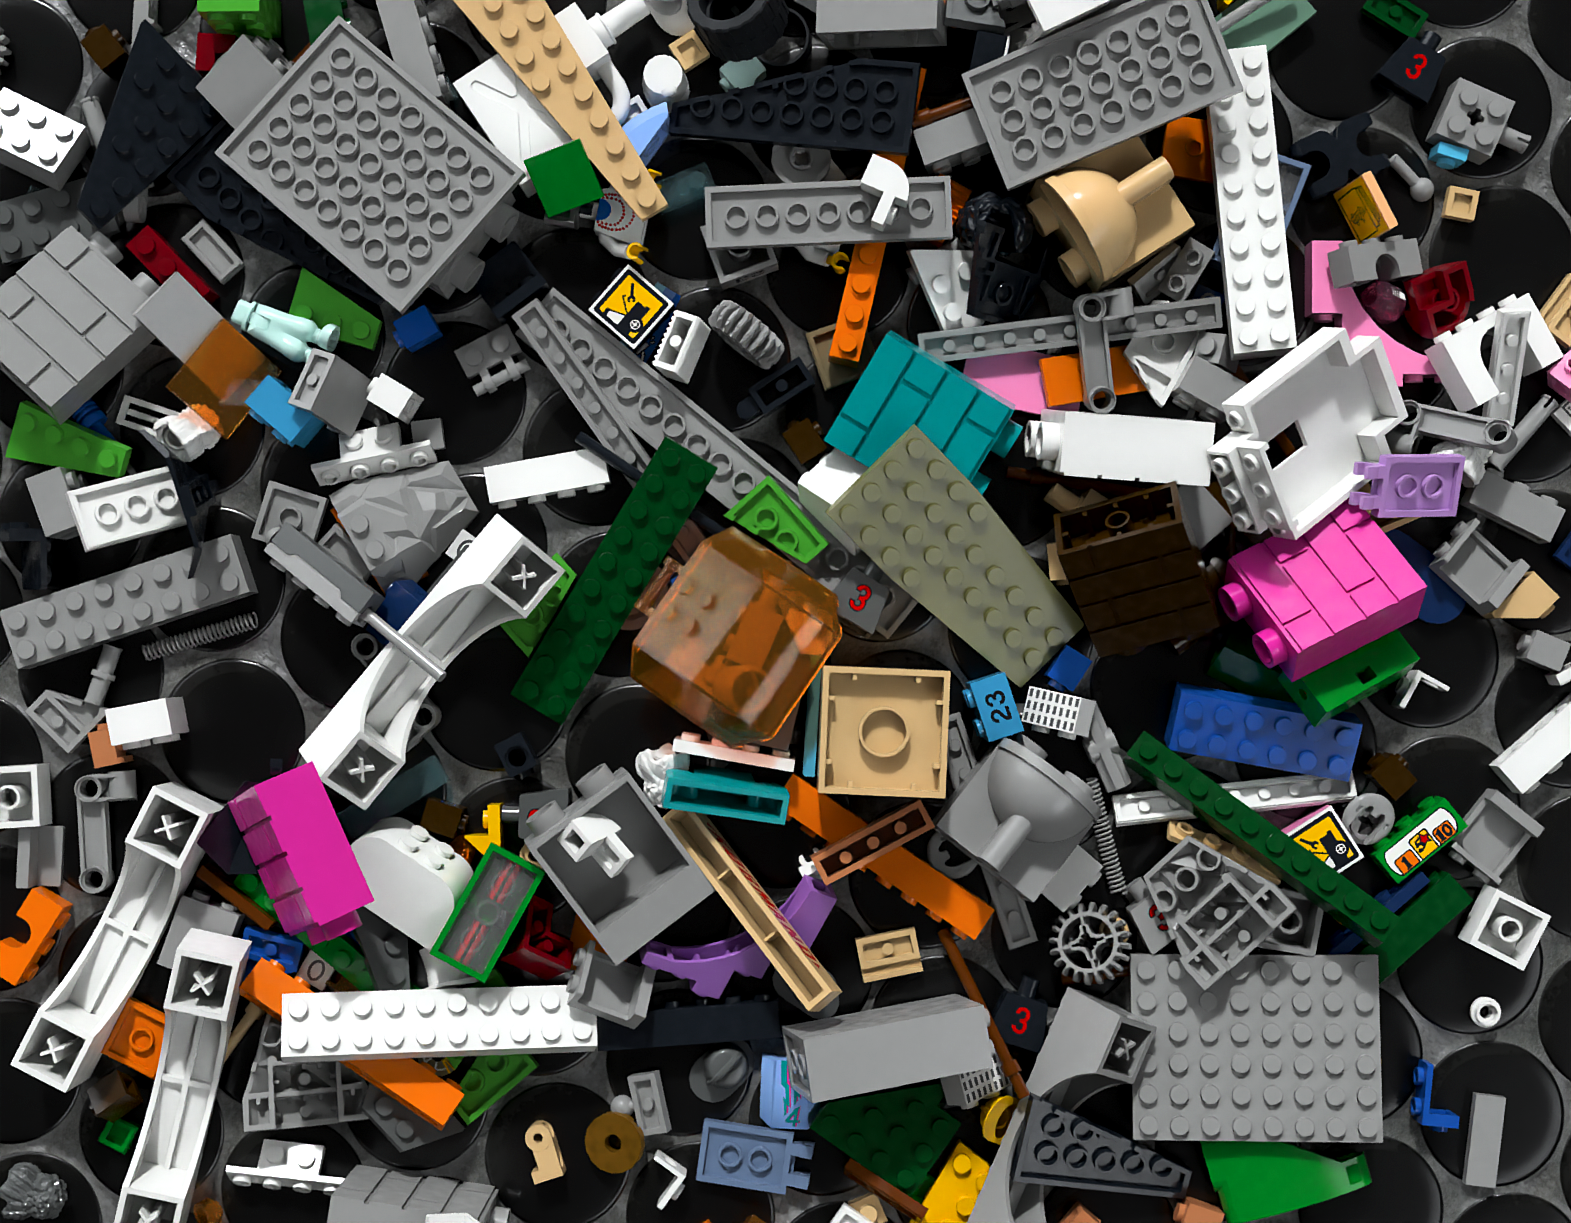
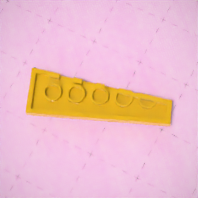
[909,1139,991,1223]

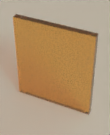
[166,318,282,439]

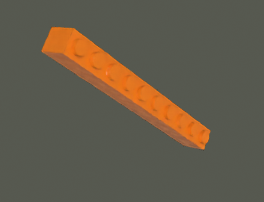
[828,68,927,368]

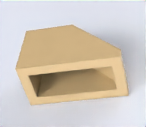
[1482,571,1559,619]

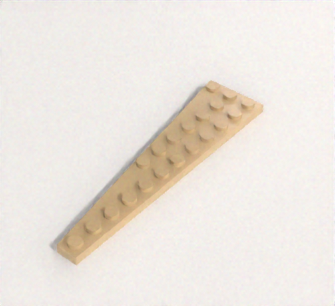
[453,0,669,222]

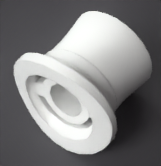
[419,948,479,989]

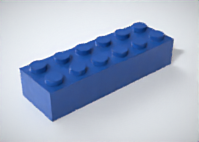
[1164,682,1363,782]

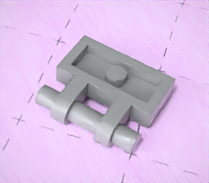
[454,324,531,396]

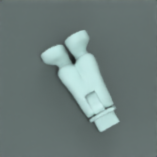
[231,299,340,362]

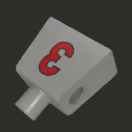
[1126,877,1174,955]

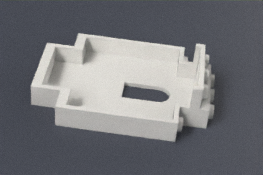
[1206,327,1408,540]

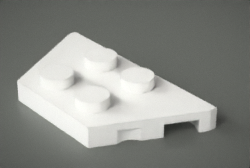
[906,249,985,331]
[1122,300,1206,408]

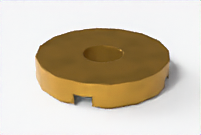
[585,1111,645,1174]

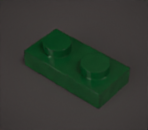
[1360,0,1429,41]

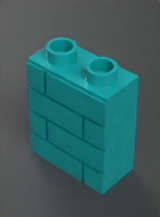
[824,330,1023,495]

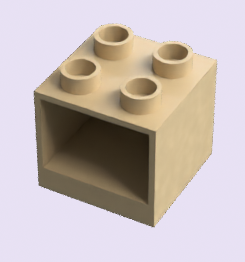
[816,665,951,799]

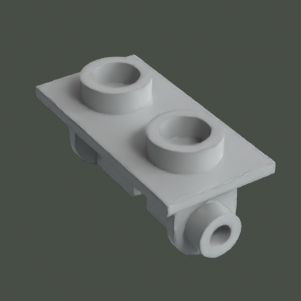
[1157,237,1215,301]

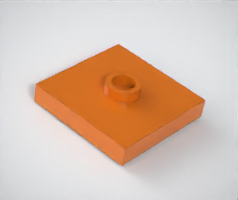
[1161,117,1213,184]
[101,997,165,1080]

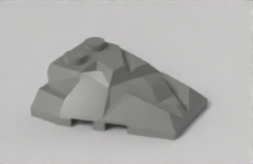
[329,461,480,592]
[1143,835,1297,991]
[242,1013,369,1132]

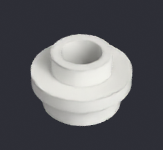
[1470,997,1501,1028]

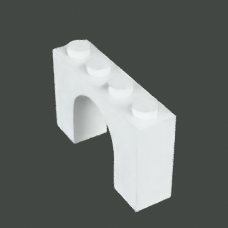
[1424,293,1564,413]

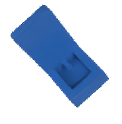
[1410,1059,1460,1132]

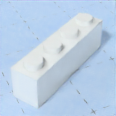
[483,449,612,509]
[1489,693,1571,794]

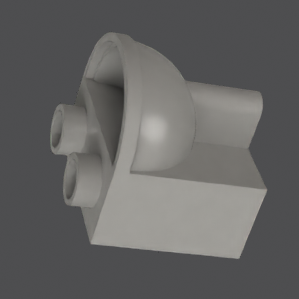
[932,733,1102,902]

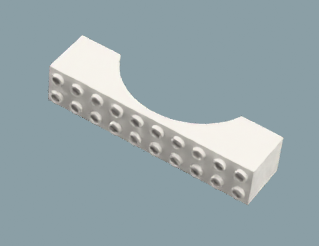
[299,514,566,811]
[10,781,224,1093]
[114,928,252,1223]

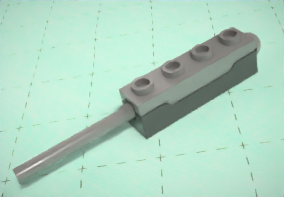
[263,522,447,682]

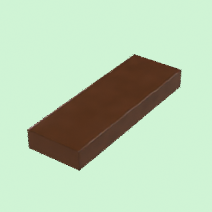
[196,863,278,930]
[843,1158,928,1223]

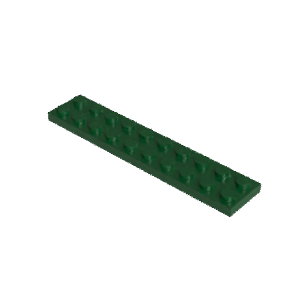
[510,436,718,725]

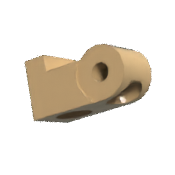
[525,1120,567,1185]

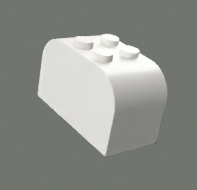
[350,817,474,951]

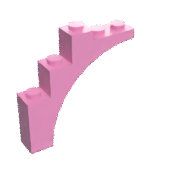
[1305,241,1442,388]

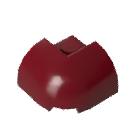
[1403,261,1475,339]

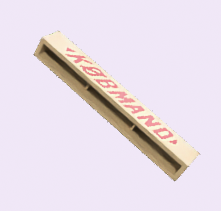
[662,809,842,1012]

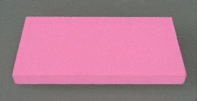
[963,351,1080,416]

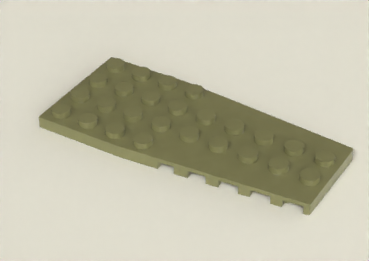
[825,424,1084,687]

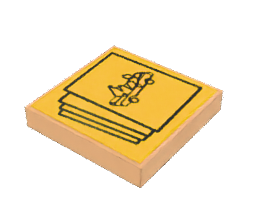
[1333,171,1398,244]

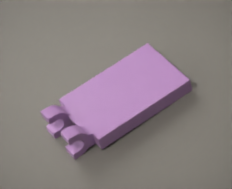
[1349,454,1466,518]

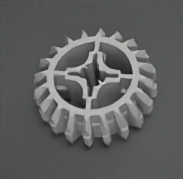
[708,300,785,369]
[1049,902,1132,985]

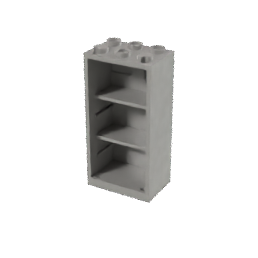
[782,994,995,1103]

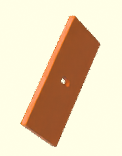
[1038,345,1147,407]

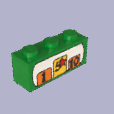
[1367,796,1468,884]

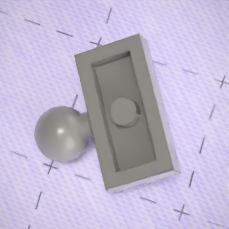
[610,1070,672,1136]

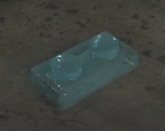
[655,162,715,214]

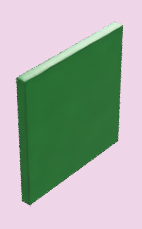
[524,138,605,218]

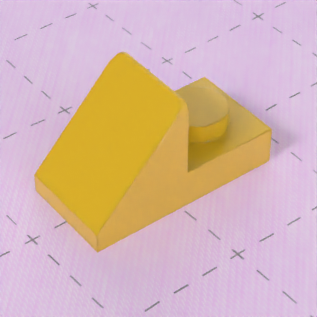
[464,803,505,855]

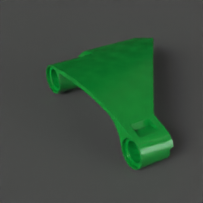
[1200,1141,1372,1223]

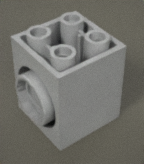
[195,34,295,129]

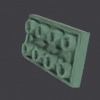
[1215,0,1317,54]

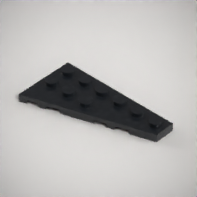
[1010,1092,1192,1199]

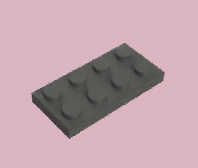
[0,177,122,265]

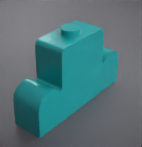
[661,764,790,825]

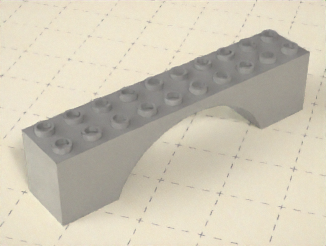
[966,987,1157,1223]

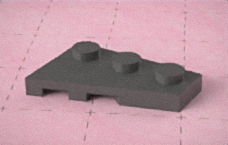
[353,906,410,991]

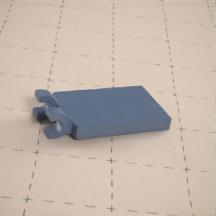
[696,1118,815,1195]

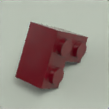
[500,895,573,980]

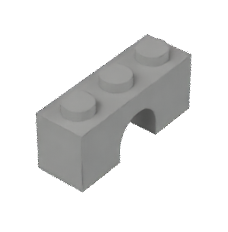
[1327,235,1423,289]

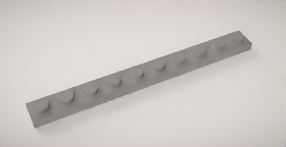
[917,296,1223,362]
[512,298,713,565]

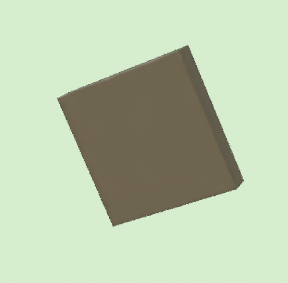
[805,323,875,391]

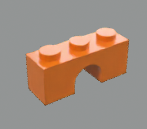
[0,886,73,986]

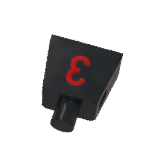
[1370,31,1446,111]
[991,975,1048,1053]

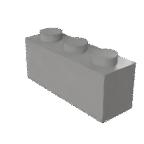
[1459,468,1566,544]

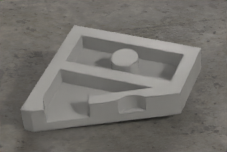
[25,690,110,754]

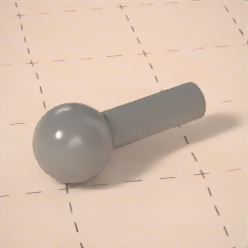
[1389,154,1434,202]

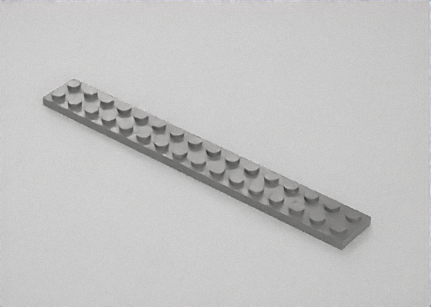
[515,287,918,639]

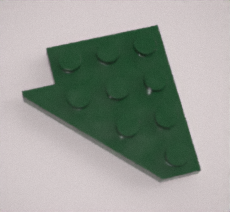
[809,1081,962,1197]

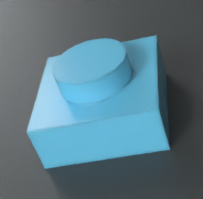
[1428,141,1469,169]

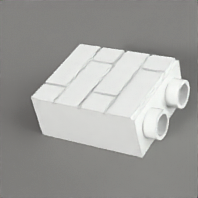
[1024,409,1216,486]

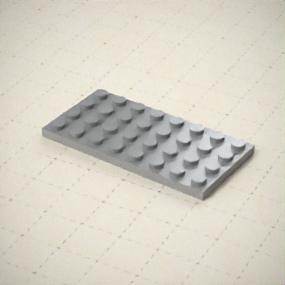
[961,0,1243,191]

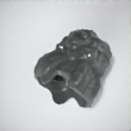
[0,1162,68,1220]

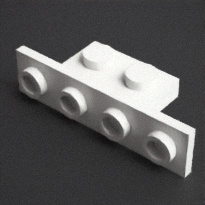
[311,422,437,486]
[226,1139,345,1196]

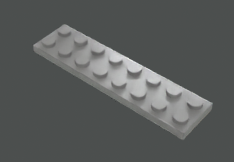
[704,176,953,250]

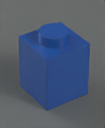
[392,305,443,353]
[1044,645,1092,693]

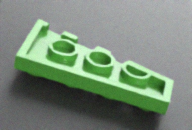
[5,401,133,478]

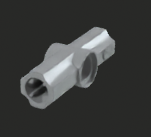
[1081,699,1132,793]

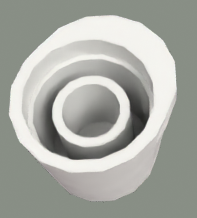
[642,55,690,113]

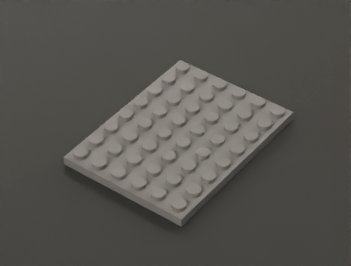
[215,15,526,315]
[1129,953,1383,1143]

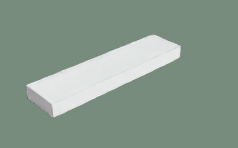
[1482,308,1531,426]

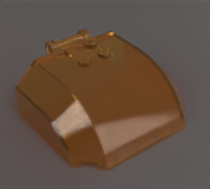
[630,526,843,749]

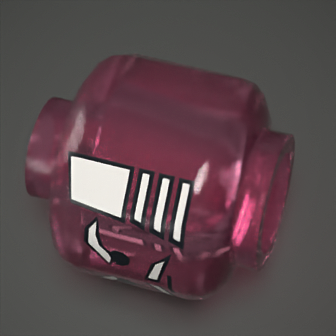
[1360,281,1406,324]

